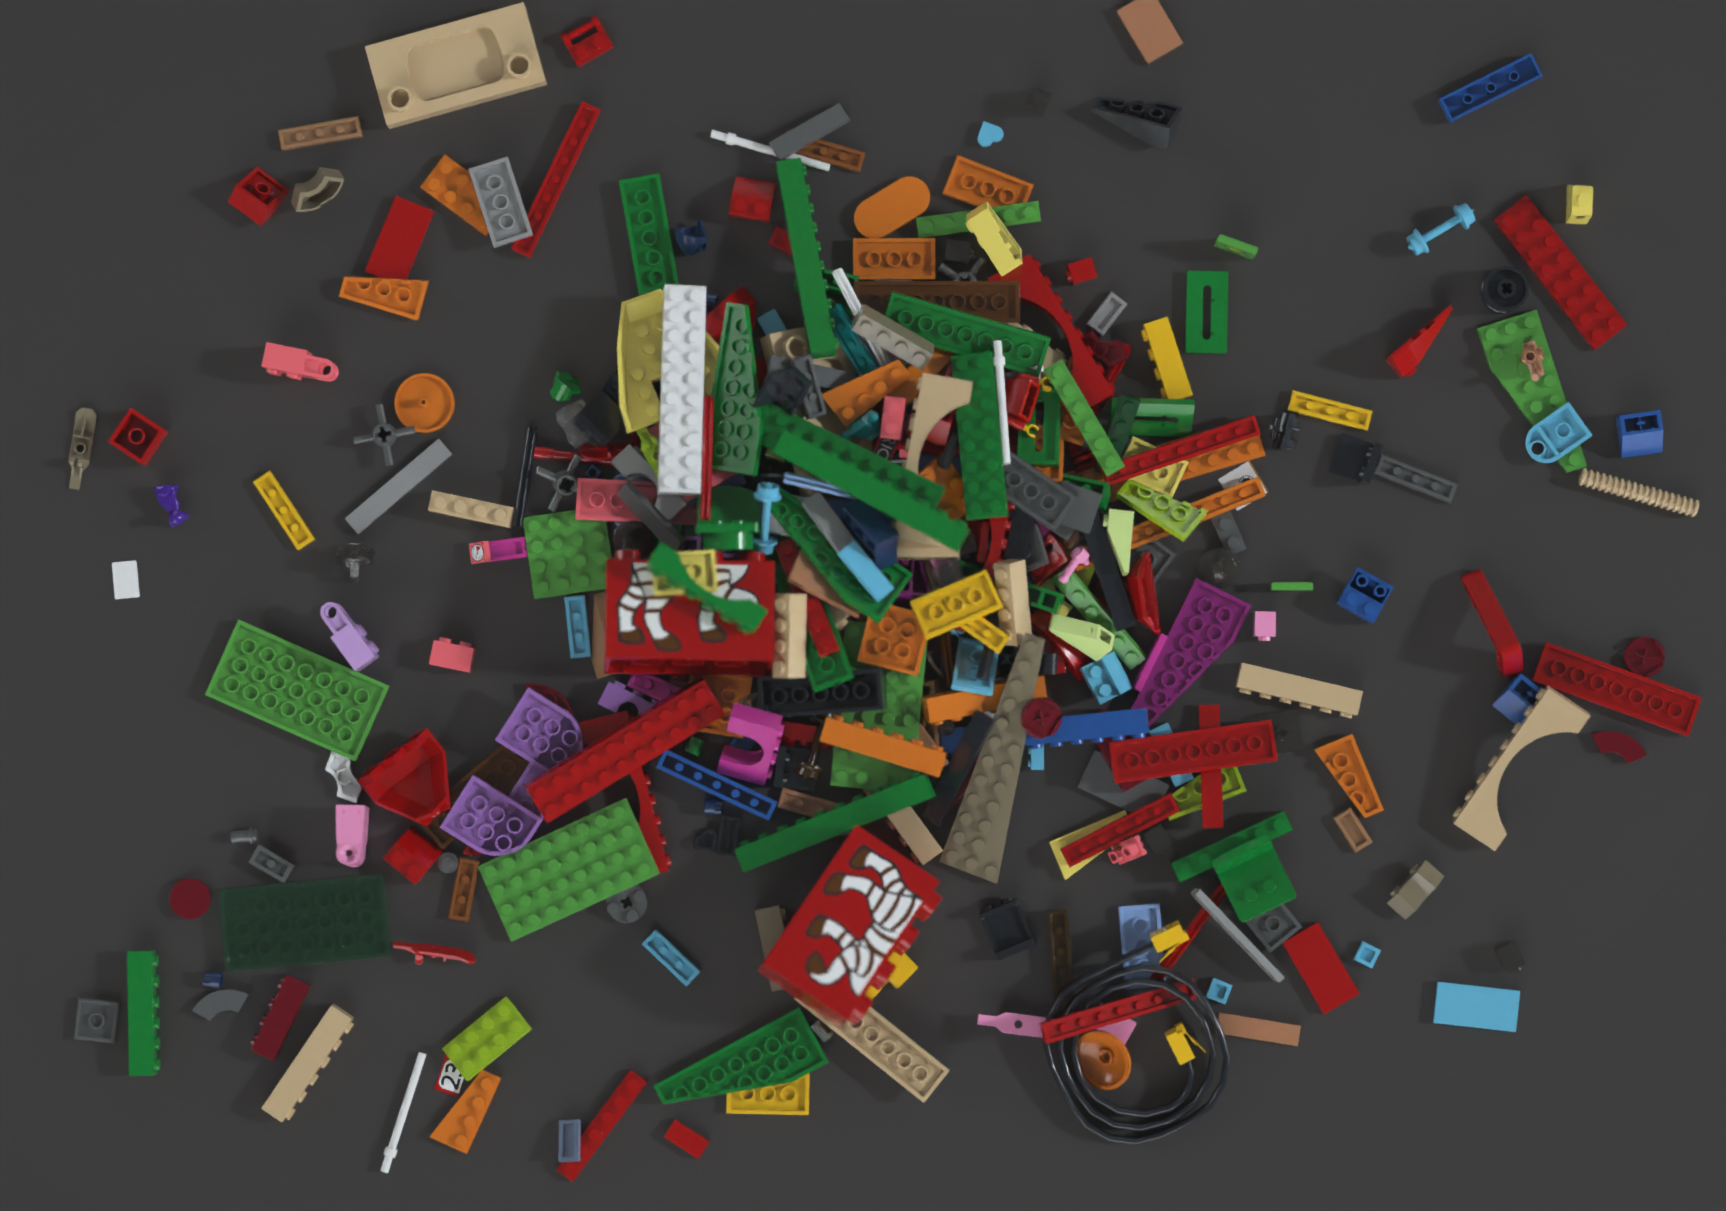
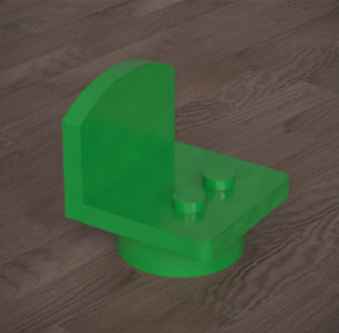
[695,486,760,552]
[1211,834,1296,923]

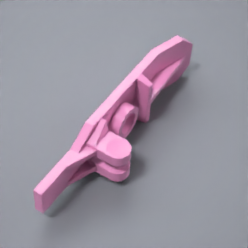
[977,1012,1054,1038]

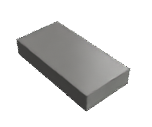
[1086,291,1127,336]

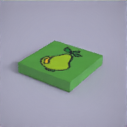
[1214,234,1258,259]

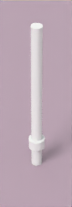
[710,129,831,172]
[993,340,1011,465]
[380,1052,427,1173]

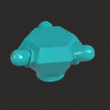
[842,408,881,441]

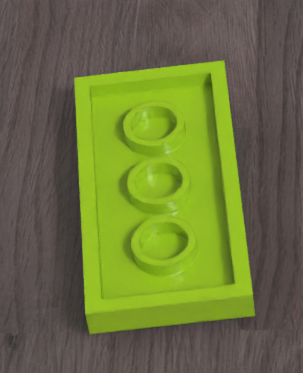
[442,996,532,1081]

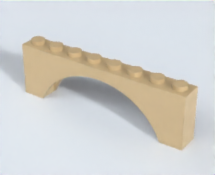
[891,373,973,547]
[1452,685,1590,851]

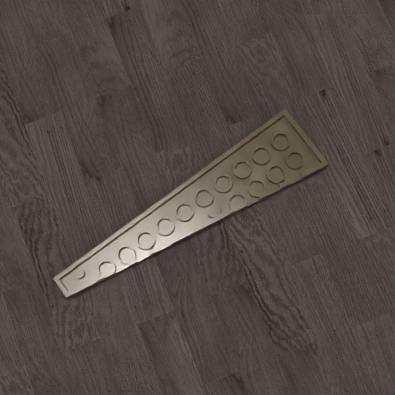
[939,632,1045,884]

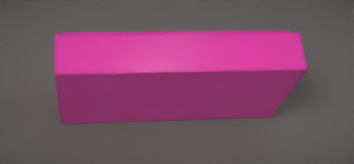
[487,536,528,563]

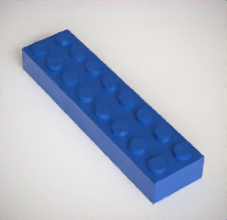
[1438,53,1543,123]

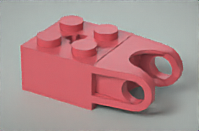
[261,342,339,382]

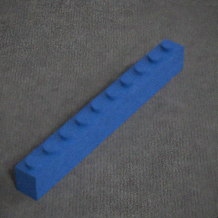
[940,708,1150,758]

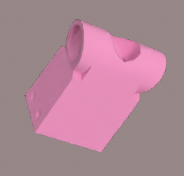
[336,805,370,868]

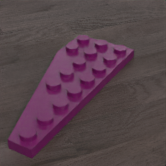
[1130,578,1252,727]

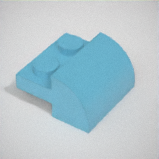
[1080,651,1133,706]

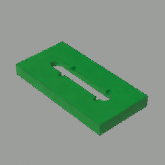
[1185,271,1228,354]
[1017,387,1061,467]
[1108,397,1195,437]

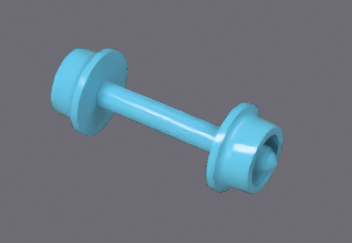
[1406,203,1476,255]
[753,482,782,554]

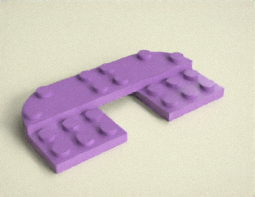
[440,687,583,856]

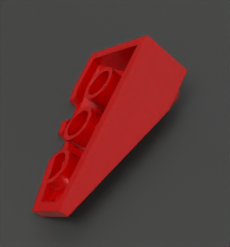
[1385,305,1453,378]

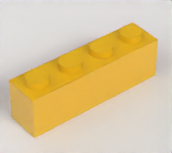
[1141,316,1193,399]

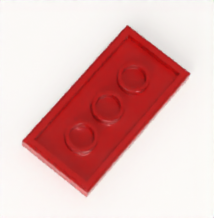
[365,196,434,279]
[1282,922,1360,1014]

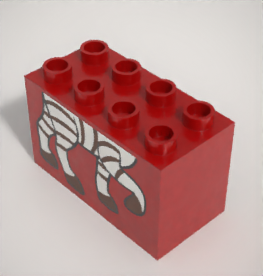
[604,549,775,676]
[757,825,943,1027]

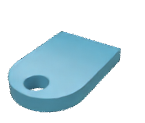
[1525,402,1593,463]

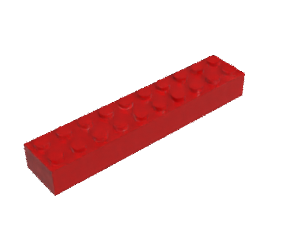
[524,676,725,823]

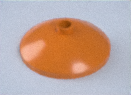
[1077,1030,1131,1090]

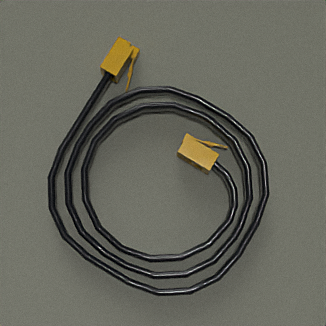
[1043,920,1230,1145]

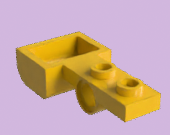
[865,951,918,1000]

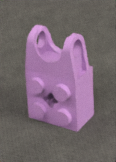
[320,602,379,671]

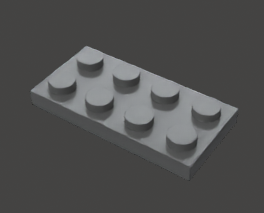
[469,156,533,248]

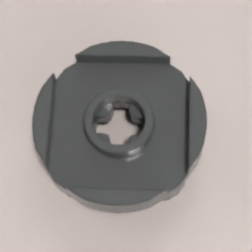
[606,884,648,923]

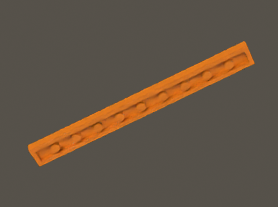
[1068,477,1266,572]

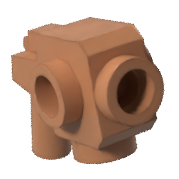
[1521,340,1545,381]

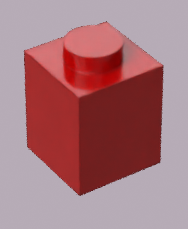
[1065,257,1098,286]

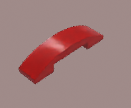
[1030,608,1091,681]

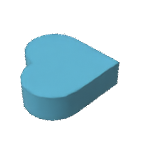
[977,121,1004,147]

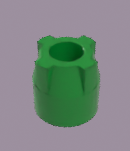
[683,736,704,757]

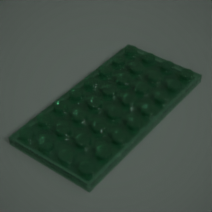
[218,874,392,972]

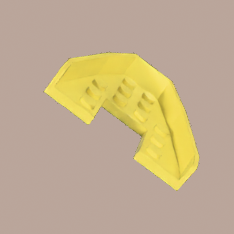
[617,289,719,433]

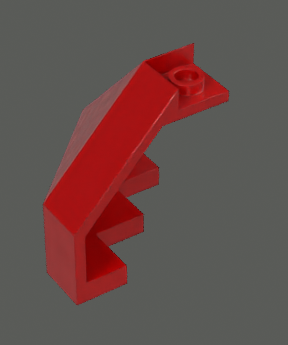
[357,728,451,826]

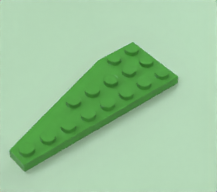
[1477,310,1587,473]

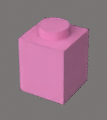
[1253,611,1276,641]

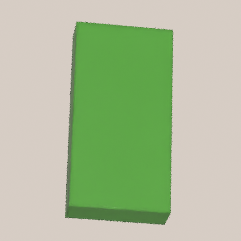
[1270,582,1313,591]

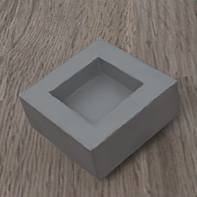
[810,1019,835,1042]

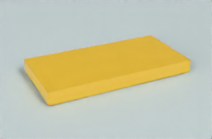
[910,569,1003,640]
[726,1073,810,1115]

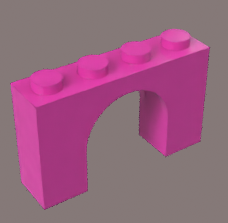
[717,703,785,786]

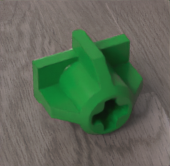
[550,371,581,402]

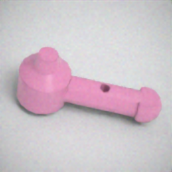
[1058,546,1090,584]

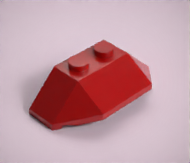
[705,286,757,346]
[1124,549,1162,634]

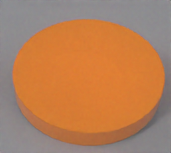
[394,373,455,433]

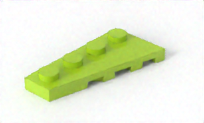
[1116,479,1208,542]
[1168,767,1247,821]

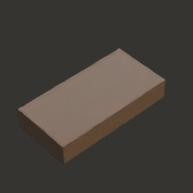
[1333,807,1373,853]

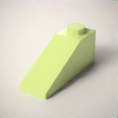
[1102,509,1134,576]

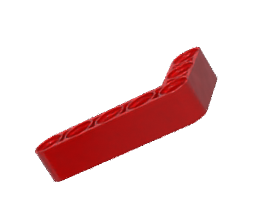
[1461,568,1523,678]

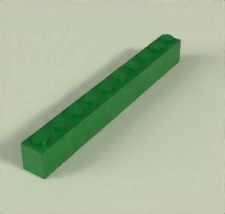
[776,158,839,360]
[772,429,970,553]
[734,772,936,872]

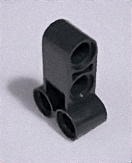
[998,645,1058,678]

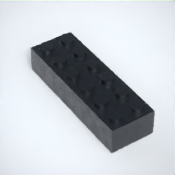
[757,668,887,717]

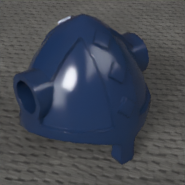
[674,220,708,256]

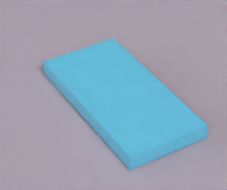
[1433,981,1520,1032]

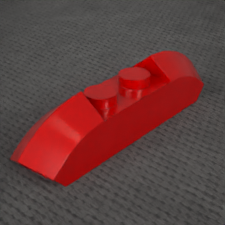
[777,721,834,750]

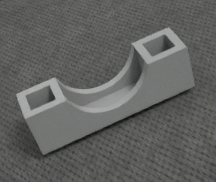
[611,444,687,522]

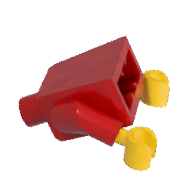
[997,373,1052,438]

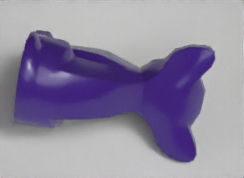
[154,484,189,528]

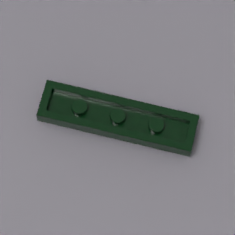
[1094,393,1141,473]

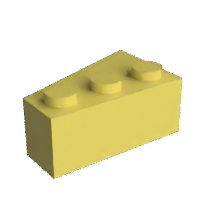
[966,201,1022,276]

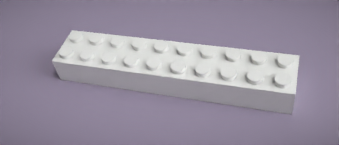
[657,284,706,496]

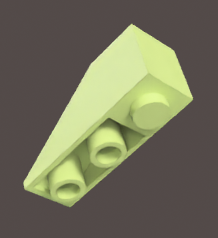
[1049,614,1115,662]

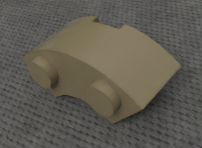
[291,167,344,212]
[1387,860,1444,920]

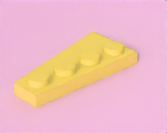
[1049,810,1127,880]

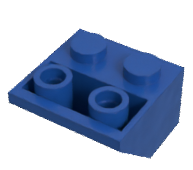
[1615,410,1663,458]
[1335,567,1394,624]
[1492,673,1540,724]

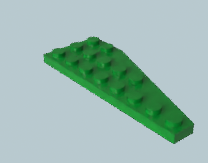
[711,302,764,476]

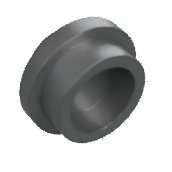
[438,852,459,873]

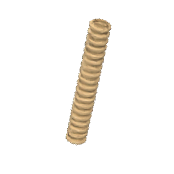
[1578,468,1699,517]

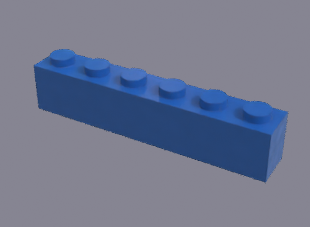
[656,750,778,821]

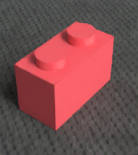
[880,396,907,441]
[429,637,476,673]

